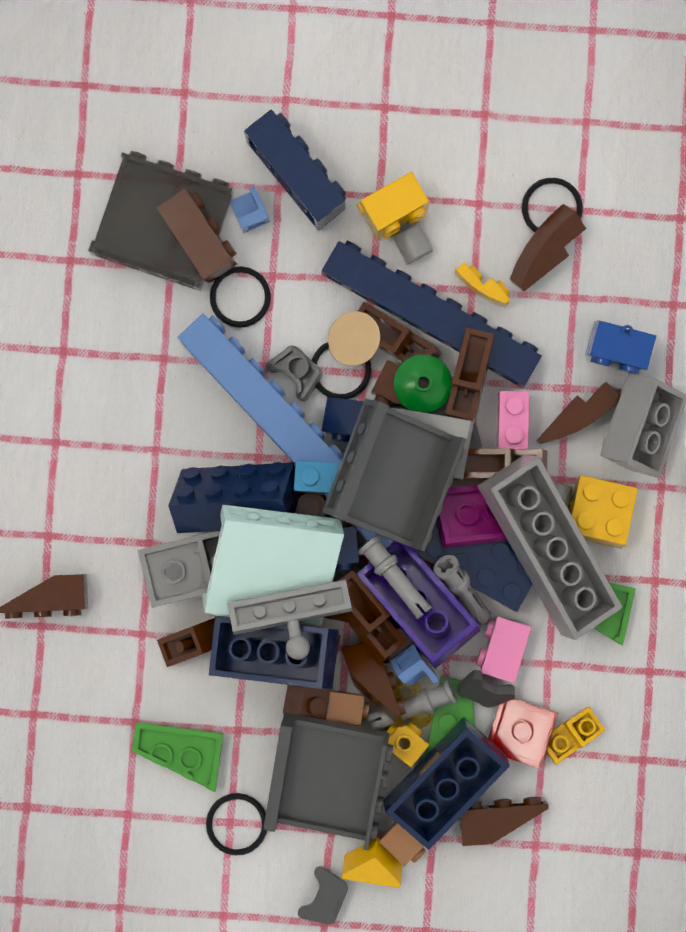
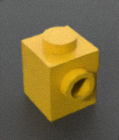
[385,721,429,768]

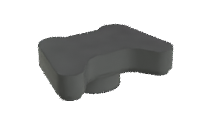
[266,345,323,402]
[458,670,515,708]
[298,866,348,924]

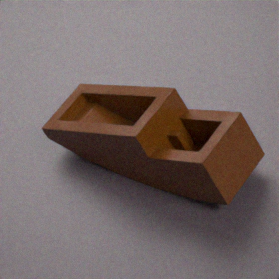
[510,204,586,291]
[358,302,442,363]
[445,327,495,425]
[536,382,621,444]
[454,448,547,480]
[339,570,407,665]

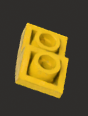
[454,262,510,307]
[546,706,606,764]

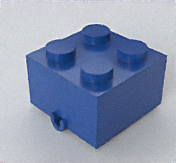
[585,320,657,374]

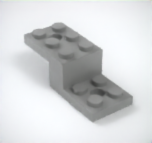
[138,531,220,608]

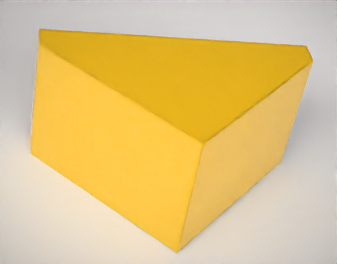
[341,837,402,888]

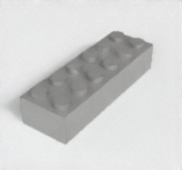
[477,454,623,640]

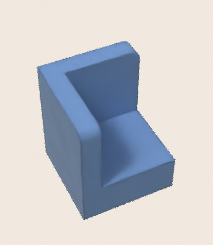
[230,186,270,234]
[390,644,440,685]

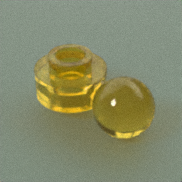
[393,679,433,728]

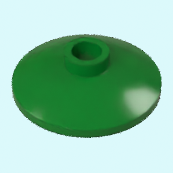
[394,355,452,413]

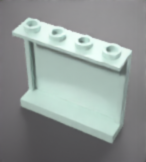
[202,505,344,626]

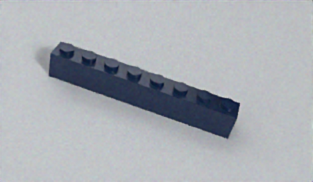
[321,240,542,389]

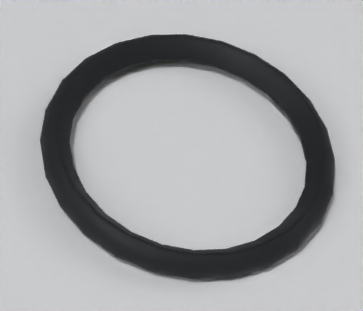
[522,178,583,232]
[210,266,271,327]
[312,342,371,399]
[206,793,267,856]

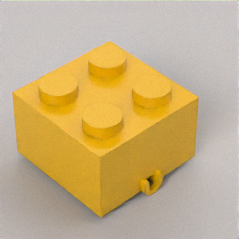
[356,171,429,240]
[568,475,638,549]

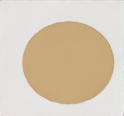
[328,311,380,366]

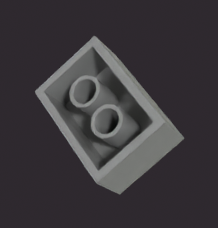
[600,373,686,478]

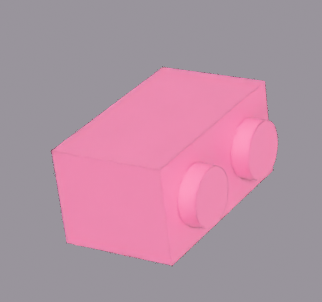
[496,391,529,449]
[476,616,531,683]

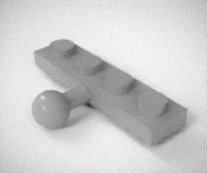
[227,580,352,660]

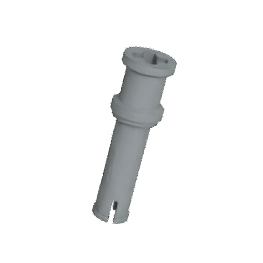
[358,535,432,620]
[434,555,491,625]
[368,679,458,730]

